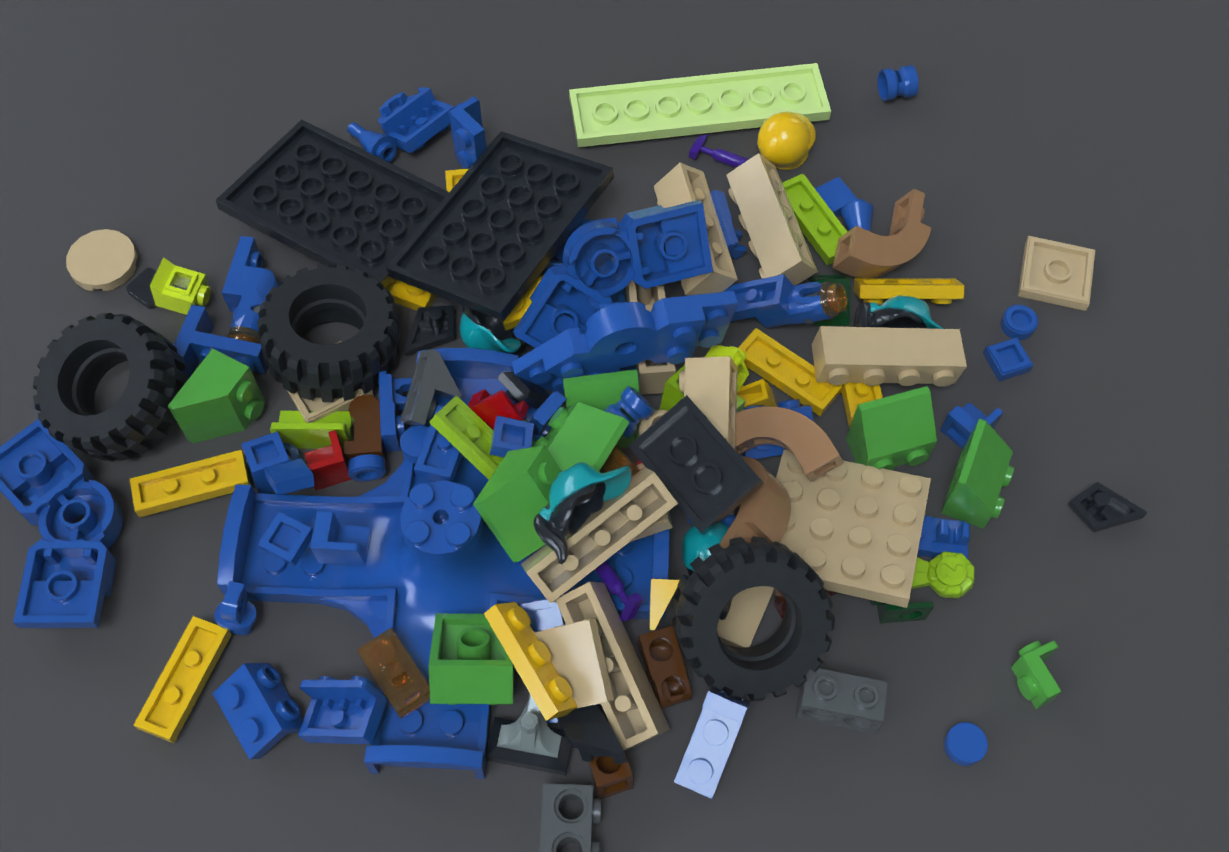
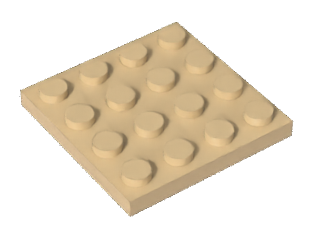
[776,449,931,608]

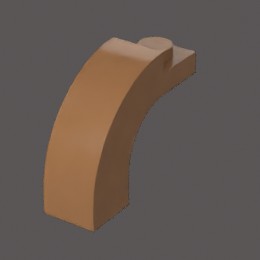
[833,189,932,278]
[736,406,844,481]
[719,456,791,549]

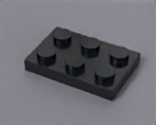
[628,395,764,535]

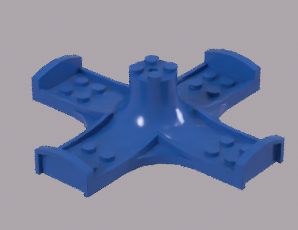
[217,348,670,779]

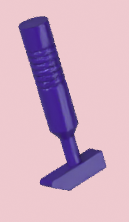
[688,134,749,168]
[594,561,643,621]

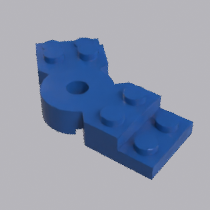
[513,200,713,348]
[512,291,738,394]
[0,419,123,628]

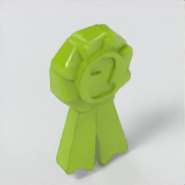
[911,551,975,598]

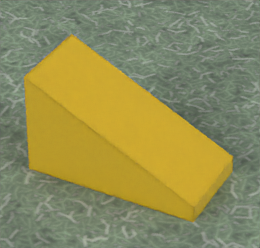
[737,379,777,407]
[649,579,680,630]

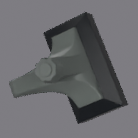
[485,694,572,776]

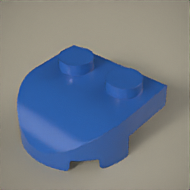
[377,87,455,153]

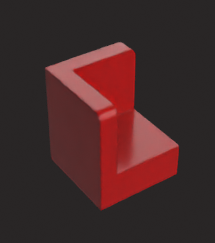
[468,389,529,430]
[304,430,351,491]

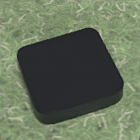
[126,268,173,309]

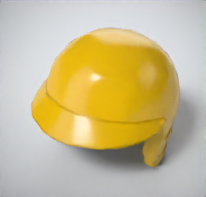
[757,112,816,170]

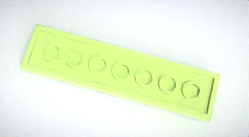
[569,63,831,147]

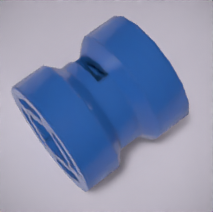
[877,65,919,101]
[604,385,655,438]

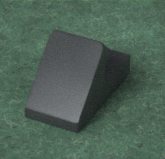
[400,349,462,426]

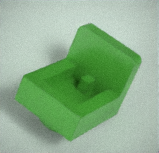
[1011,640,1062,709]

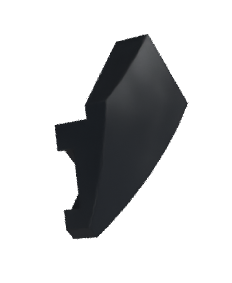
[557,704,627,764]

